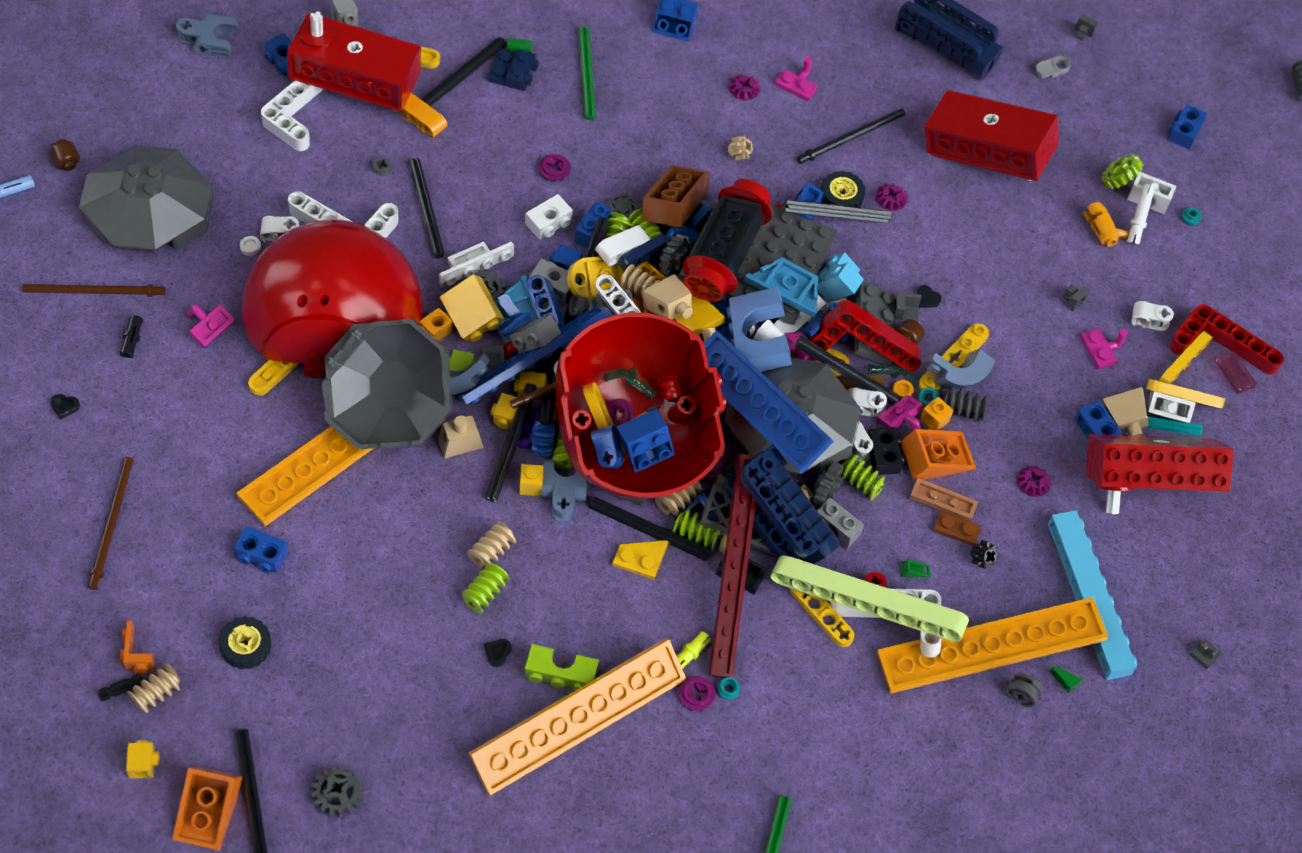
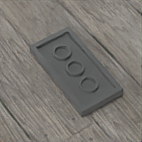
[854,281,895,366]

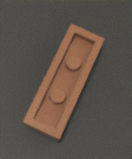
[909,478,979,522]

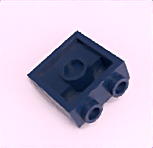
[487,49,539,91]

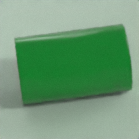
[508,38,532,53]

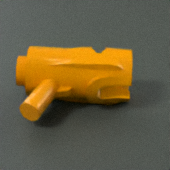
[1083,202,1129,247]

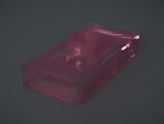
[1215,351,1257,394]

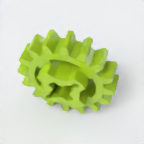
[1101,154,1144,189]

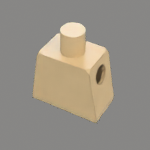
[643,274,693,319]
[1103,387,1148,436]
[438,415,484,459]

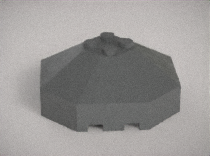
[79,145,214,252]
[322,319,453,449]
[724,357,861,475]

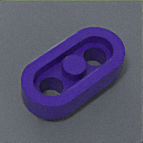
[517,408,540,449]

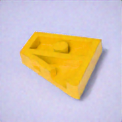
[612,540,669,580]

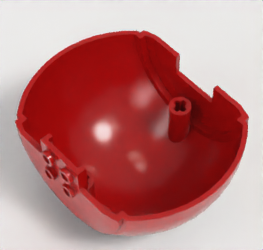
[242,220,423,378]
[556,313,726,499]

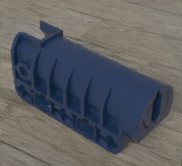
[895,0,1003,80]
[724,444,841,564]

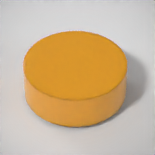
[892,380,914,399]

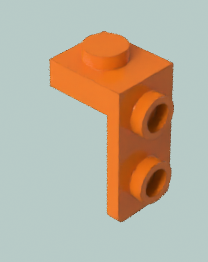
[120,620,155,674]

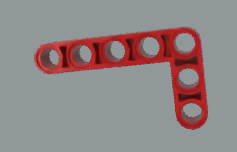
[810,300,921,371]
[1169,304,1284,375]

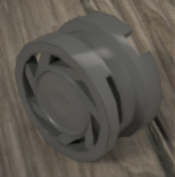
[609,193,638,218]
[1006,673,1043,707]

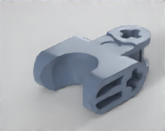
[176,14,239,58]
[542,459,587,523]

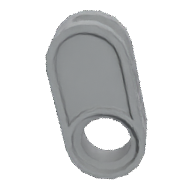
[1035,56,1071,79]

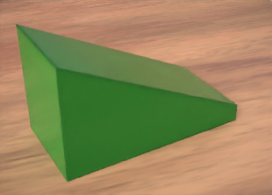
[899,559,931,577]
[1049,666,1083,693]

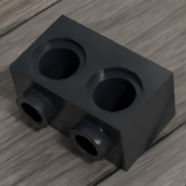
[868,427,905,475]

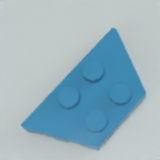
[744,257,818,319]
[495,275,538,344]

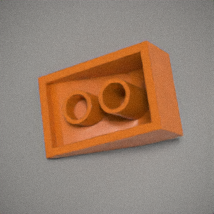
[901,429,976,480]
[172,766,242,850]

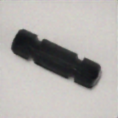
[97,673,143,702]

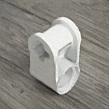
[260,216,299,242]
[1132,301,1174,331]
[847,388,887,417]
[852,421,873,462]

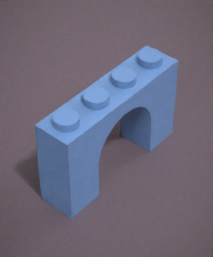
[727,287,792,372]

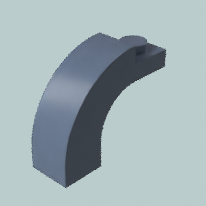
[921,349,996,389]
[450,354,490,395]

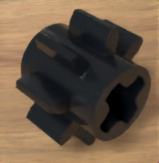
[970,540,998,569]

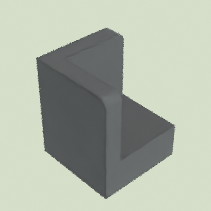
[894,292,921,321]

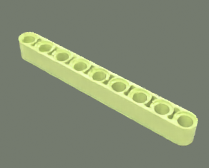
[771,555,969,642]

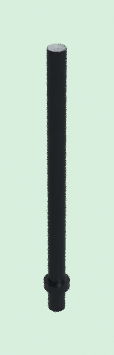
[797,108,905,164]

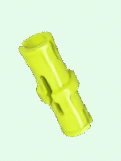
[677,631,711,669]

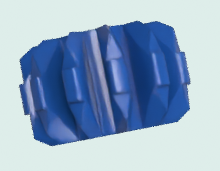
[531,421,558,457]

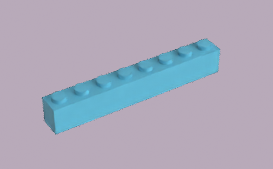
[1048,510,1137,680]

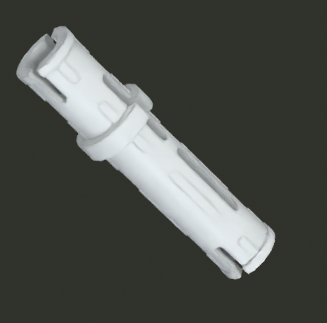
[1127,184,1156,245]

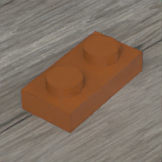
[933,511,981,546]

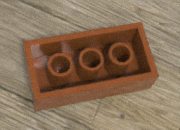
[642,164,710,228]

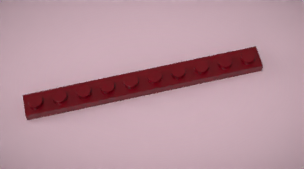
[708,454,759,678]

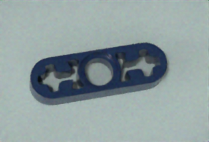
[618,234,670,272]

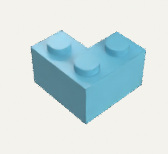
[817,252,864,302]

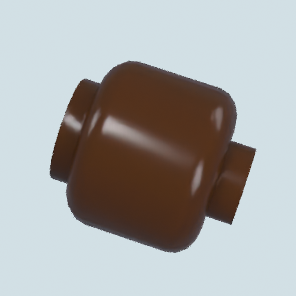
[49,139,80,171]
[895,319,924,345]

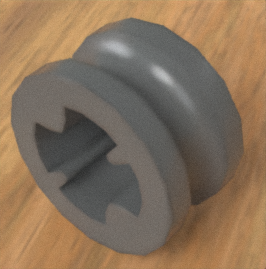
[373,157,391,176]

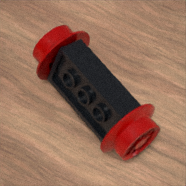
[683,179,772,302]

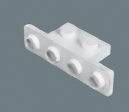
[439,242,514,288]

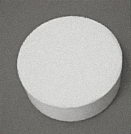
[240,236,261,256]

